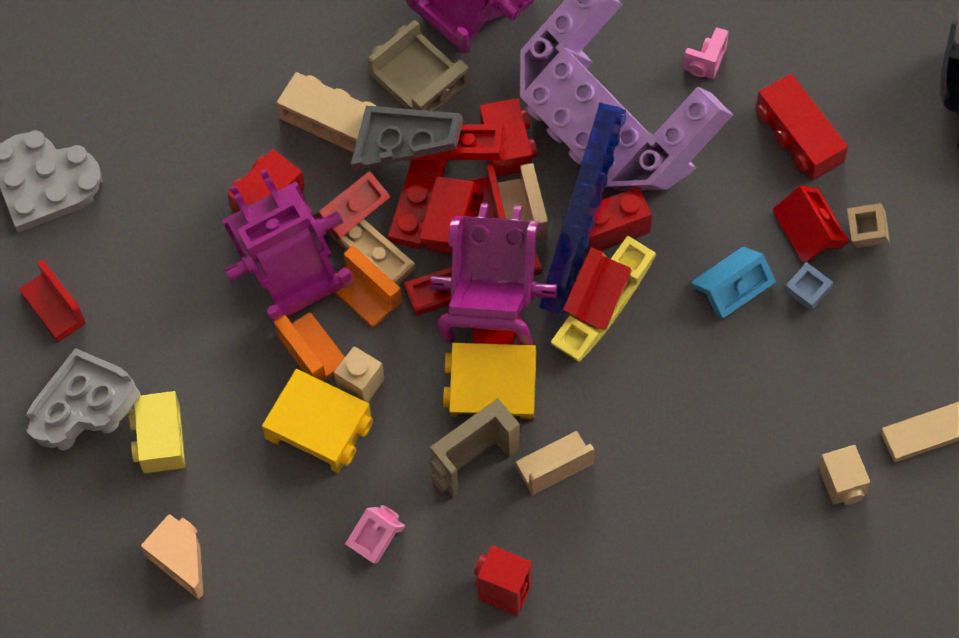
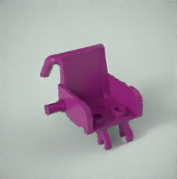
[406,0,535,54]
[221,169,353,323]
[430,203,558,345]

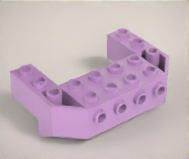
[520,0,733,191]

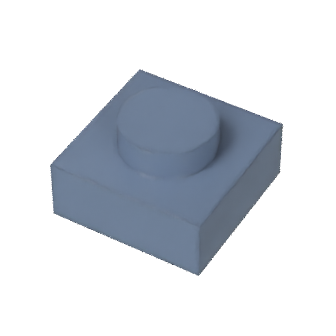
[784,262,833,311]

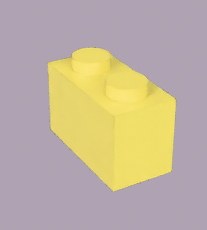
[129,391,185,474]

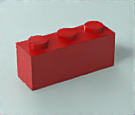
[755,73,848,181]

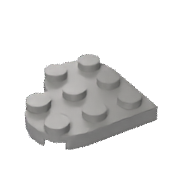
[0,130,103,233]
[26,348,140,450]

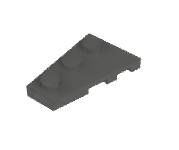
[351,105,464,171]

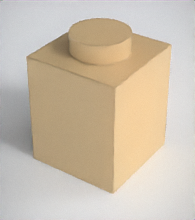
[847,203,890,248]
[334,346,385,403]
[818,445,871,505]

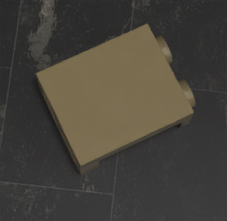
[368,20,470,111]
[429,398,520,498]

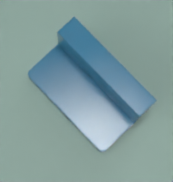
[691,247,776,318]

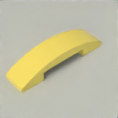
[551,236,656,362]

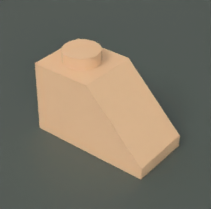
[141,514,203,599]

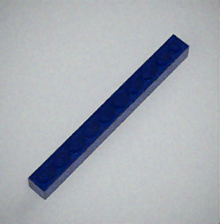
[539,102,626,315]

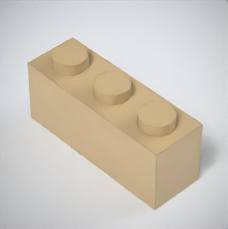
[276,72,376,153]

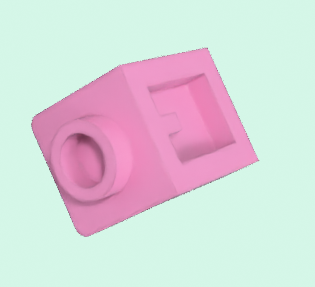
[683,27,728,79]
[345,505,405,563]

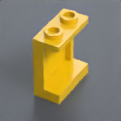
[443,343,536,420]
[262,369,373,473]

